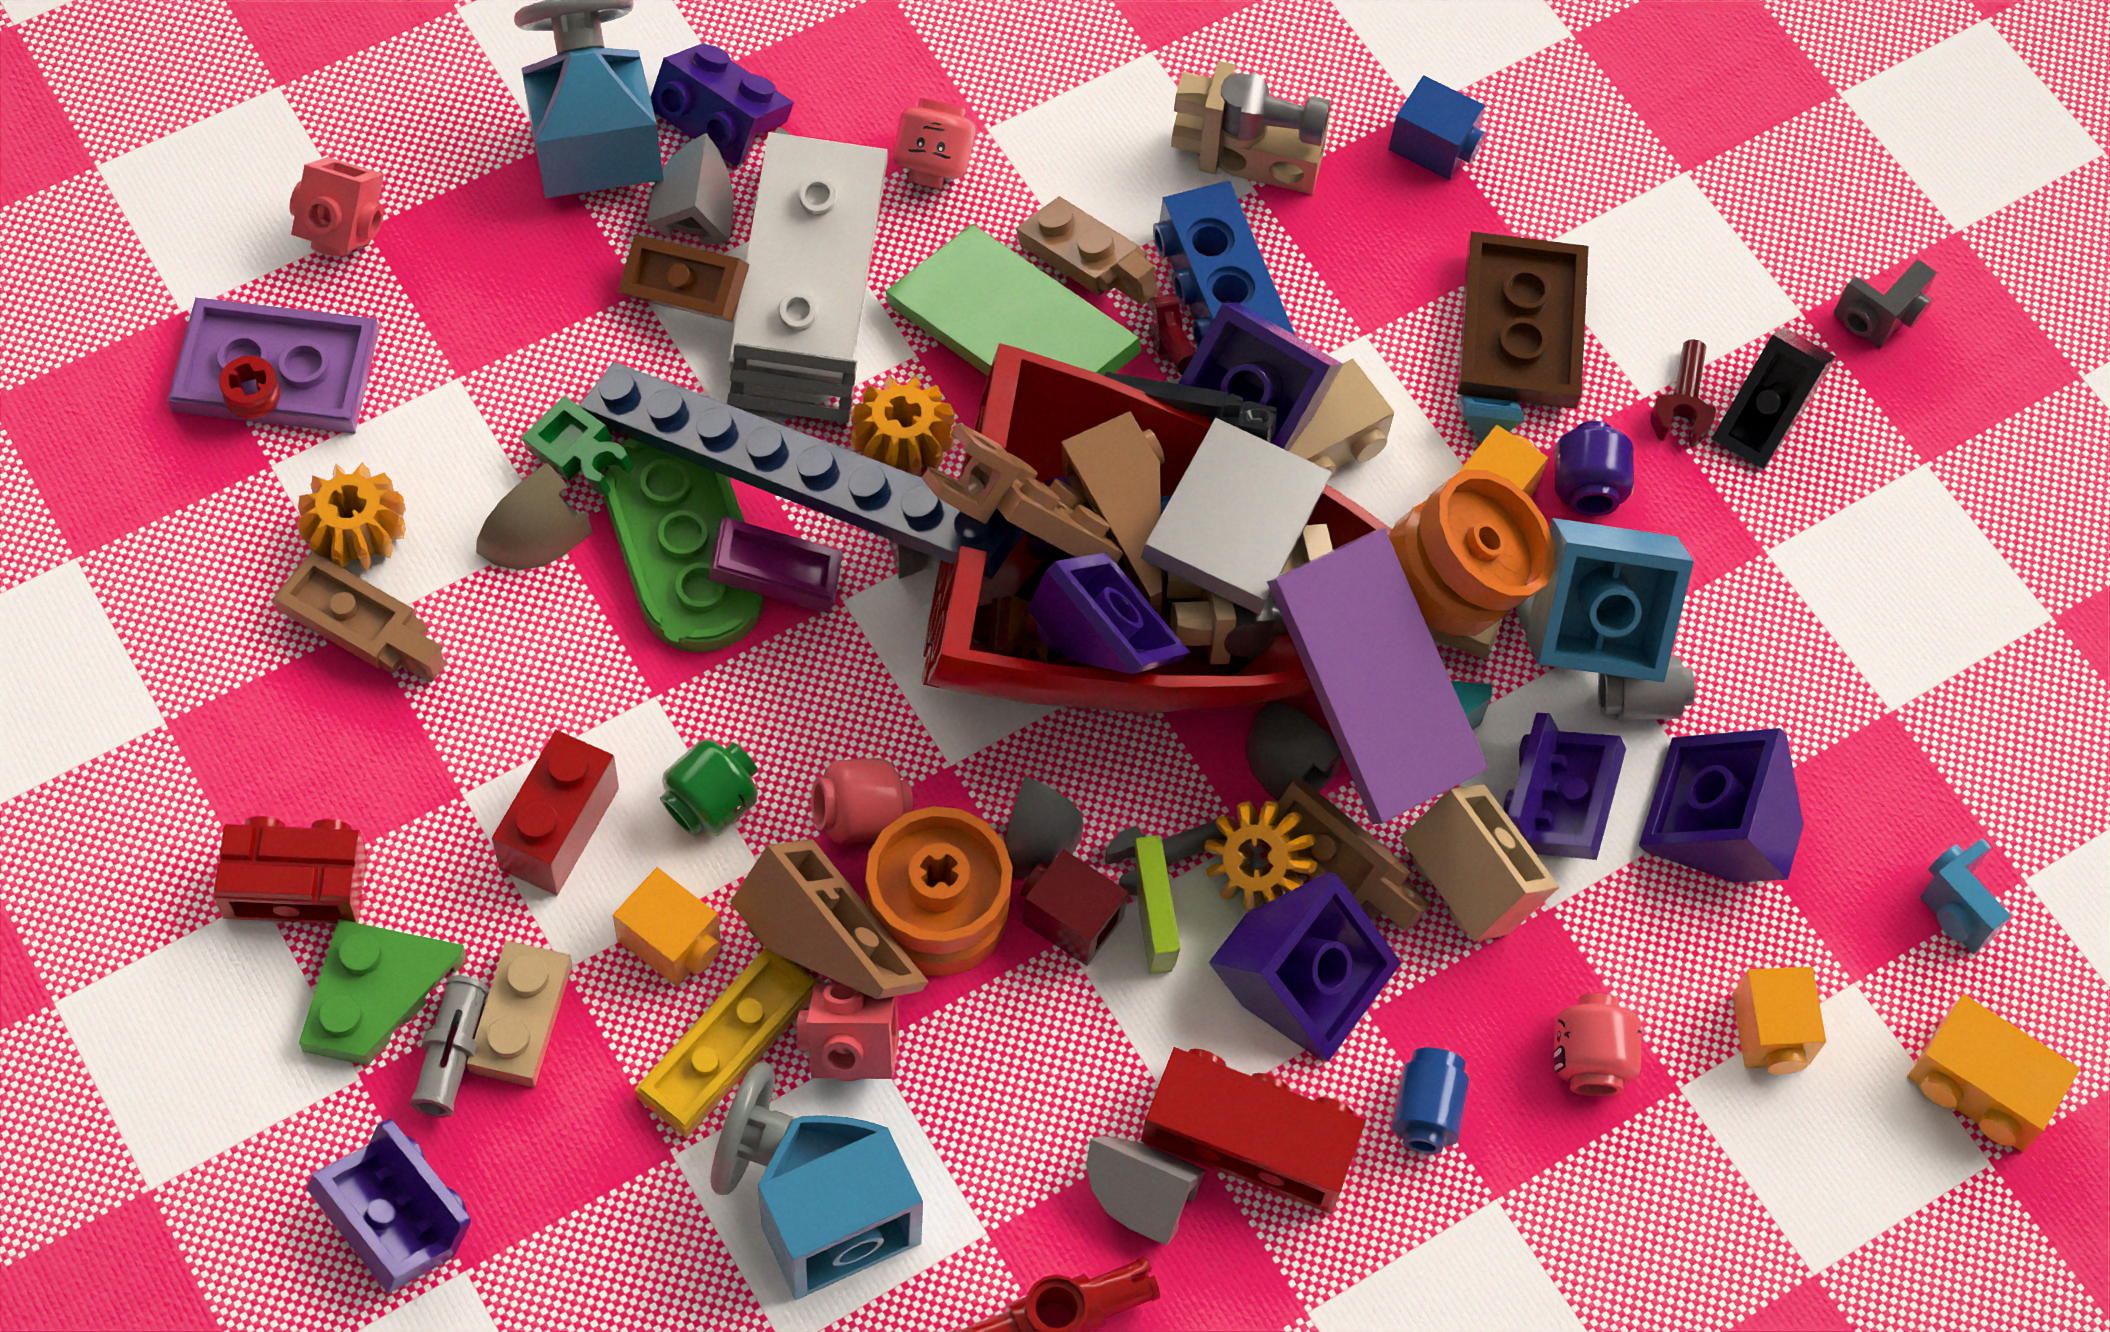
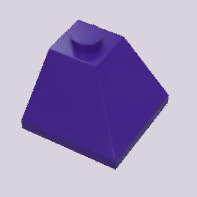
[1027,552,1190,674]
[1638,728,1804,883]
[1208,872,1402,1062]

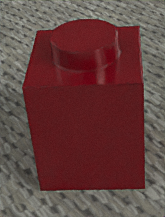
[1020,849,1129,966]

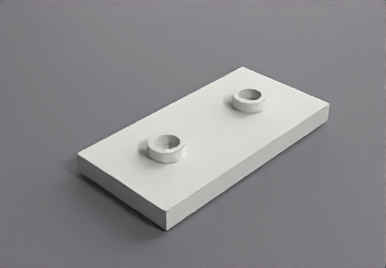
[728,132,888,384]

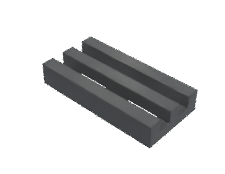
[727,343,858,423]

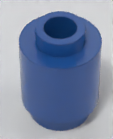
[1391,1047,1470,1154]

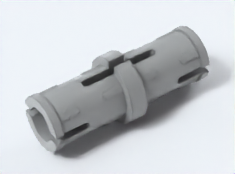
[410,975,489,1118]

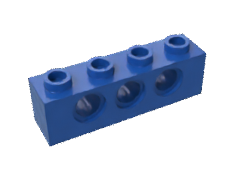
[1153,180,1296,348]

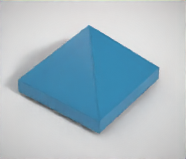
[1457,395,1524,443]

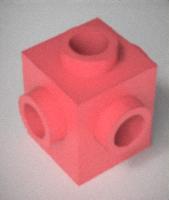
[289,157,384,256]
[797,981,899,1082]

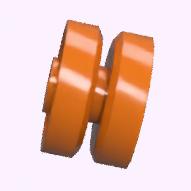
[1388,470,1555,637]
[865,806,1013,977]

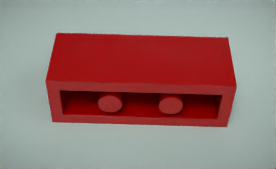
[1140,1047,1366,1214]

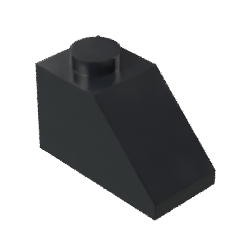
[1711,327,1836,469]

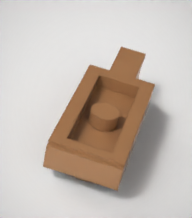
[1016,196,1160,306]
[272,552,447,683]
[1277,778,1432,931]

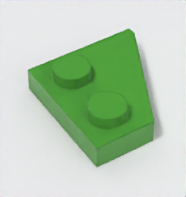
[299,919,466,1065]

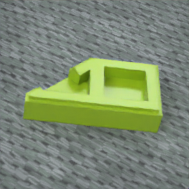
[1135,835,1181,975]

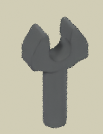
[1105,819,1227,896]

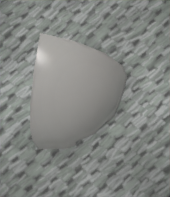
[646,133,733,245]
[1086,1136,1206,1246]

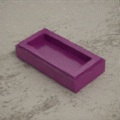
[708,516,843,613]

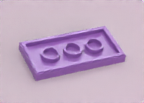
[1267,528,1489,825]

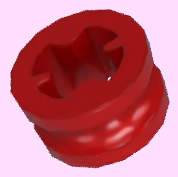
[219,355,280,419]

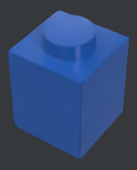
[1388,75,1486,180]

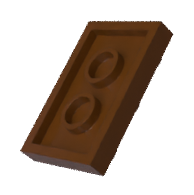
[1457,231,1589,409]

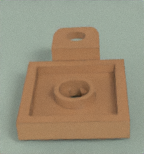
[922,423,1123,564]

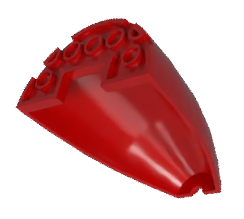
[922,343,1392,713]

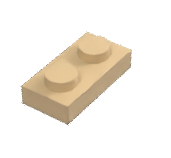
[466,940,573,1088]

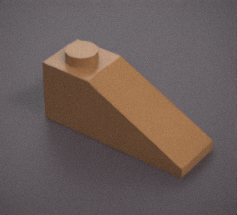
[1061,411,1165,617]
[730,839,929,999]

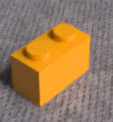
[1907,993,2081,1152]

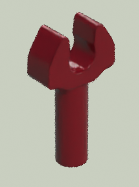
[1147,293,1195,375]
[1650,339,1716,448]

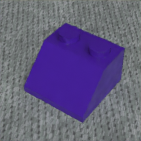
[1178,302,1343,451]

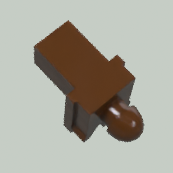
[971,595,1049,664]

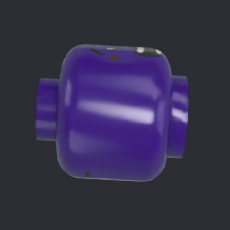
[1554,421,1634,516]

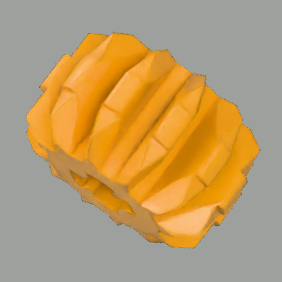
[851,374,954,476]
[297,462,406,571]
[1205,800,1317,912]

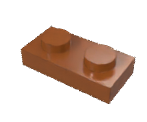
[618,234,750,322]

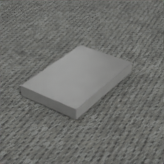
[1140,418,1332,615]

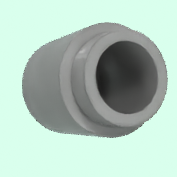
[1598,656,1695,721]

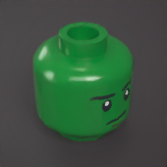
[660,740,758,836]

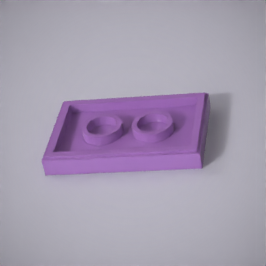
[168,297,380,434]

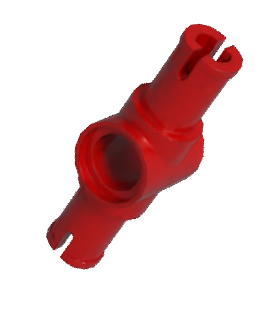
[950,1256,1160,1332]

